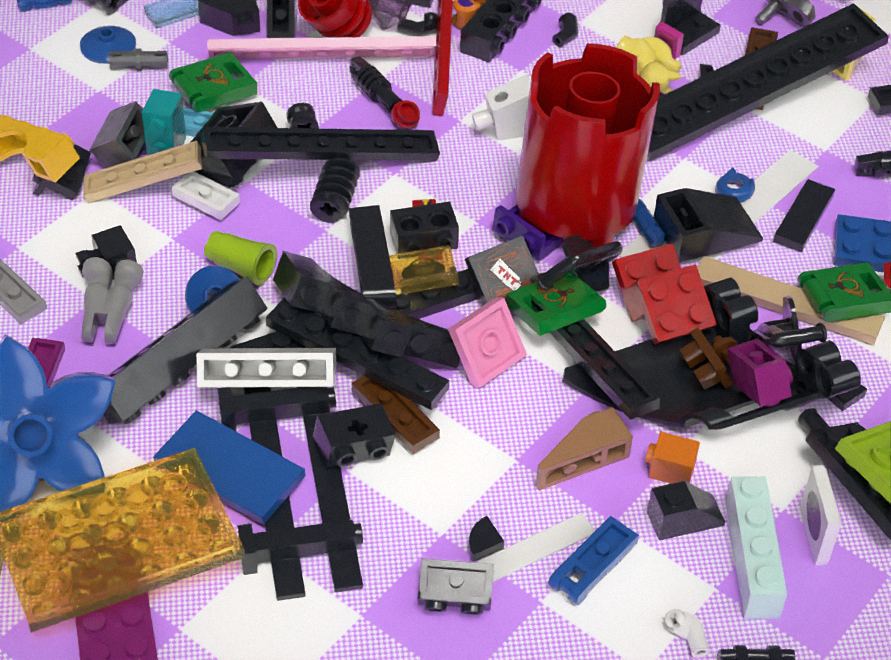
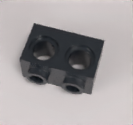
[390,201,459,258]

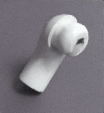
[665,608,710,658]

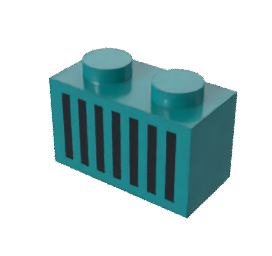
[142,89,186,156]

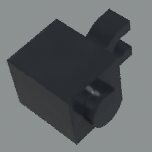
[75,225,137,279]

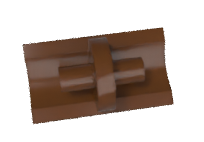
[679,327,738,390]

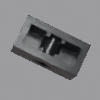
[313,403,396,468]

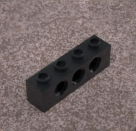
[460,0,542,63]

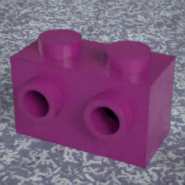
[727,339,793,407]

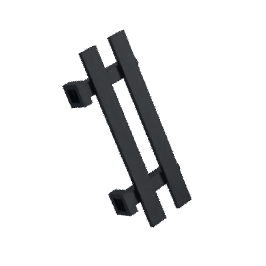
[217,387,363,601]

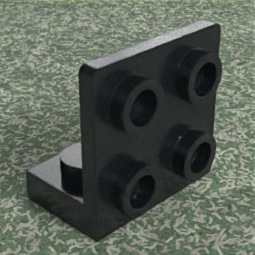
[659,0,721,56]

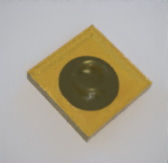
[389,246,459,295]

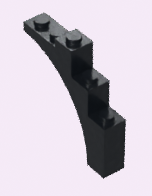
[273,250,460,368]

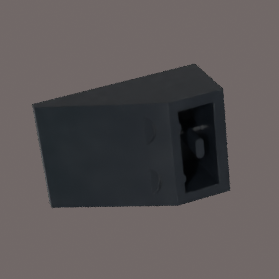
[654,188,763,263]

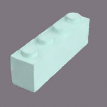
[725,476,787,619]

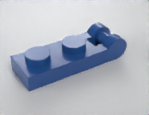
[548,516,639,606]

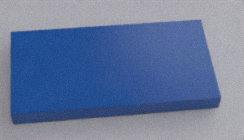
[153,410,306,525]

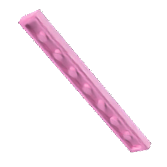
[207,37,436,59]

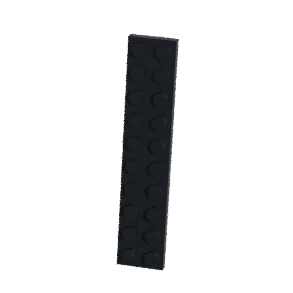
[647,3,889,161]

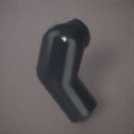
[397,12,439,36]

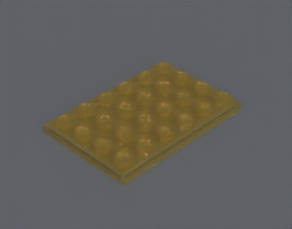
[0,448,245,633]

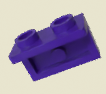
[492,205,563,261]

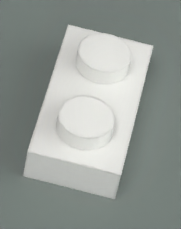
[172,171,240,220]

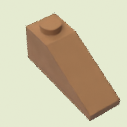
[536,407,633,491]

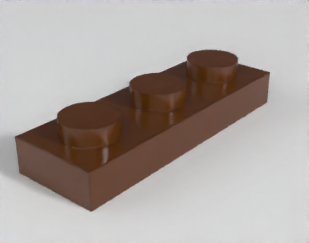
[351,376,440,454]

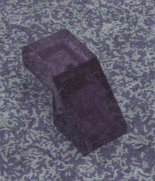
[369,0,411,31]

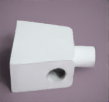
[472,74,531,140]

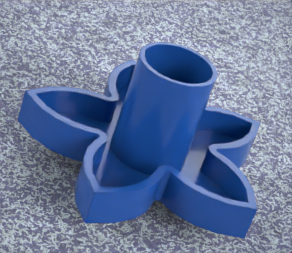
[0,334,116,520]

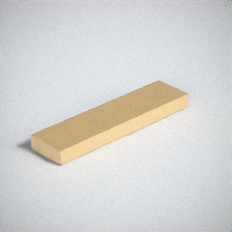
[83,141,202,203]

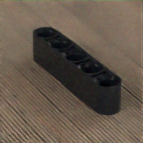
[348,205,397,308]

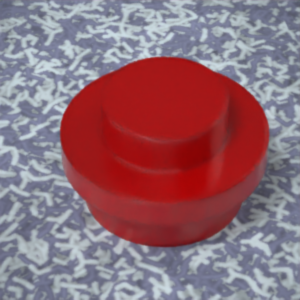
[391,100,420,129]

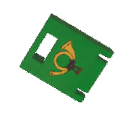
[169,52,258,112]
[797,262,891,322]
[506,272,607,336]

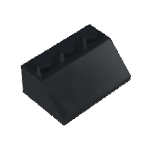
[191,101,278,187]

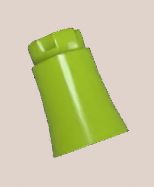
[204,231,277,286]

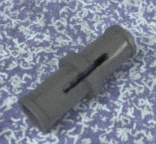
[109,48,168,71]

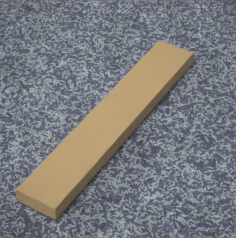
[698,256,885,345]

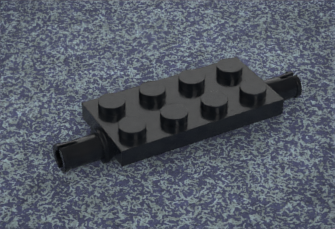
[798,408,891,540]

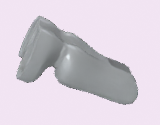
[81,257,144,344]

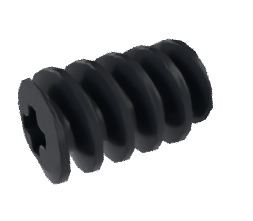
[310,158,360,224]

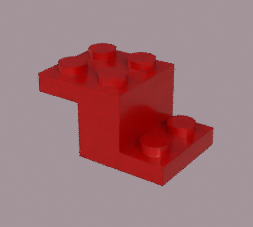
[612,243,717,345]

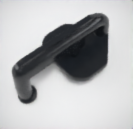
[537,235,623,293]
[753,296,827,362]

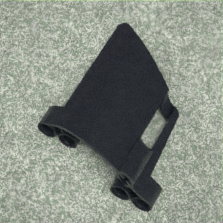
[562,277,861,430]

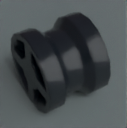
[286,102,319,128]

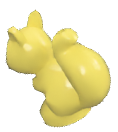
[616,35,682,94]

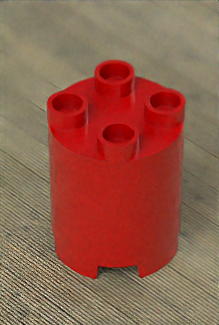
[516,43,660,247]

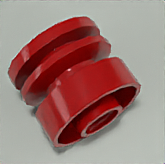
[298,0,373,38]

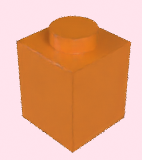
[645,431,700,484]

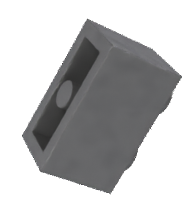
[89,101,145,168]

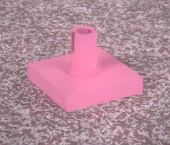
[448,297,527,388]

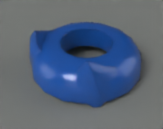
[715,168,755,203]

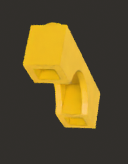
[0,114,80,183]

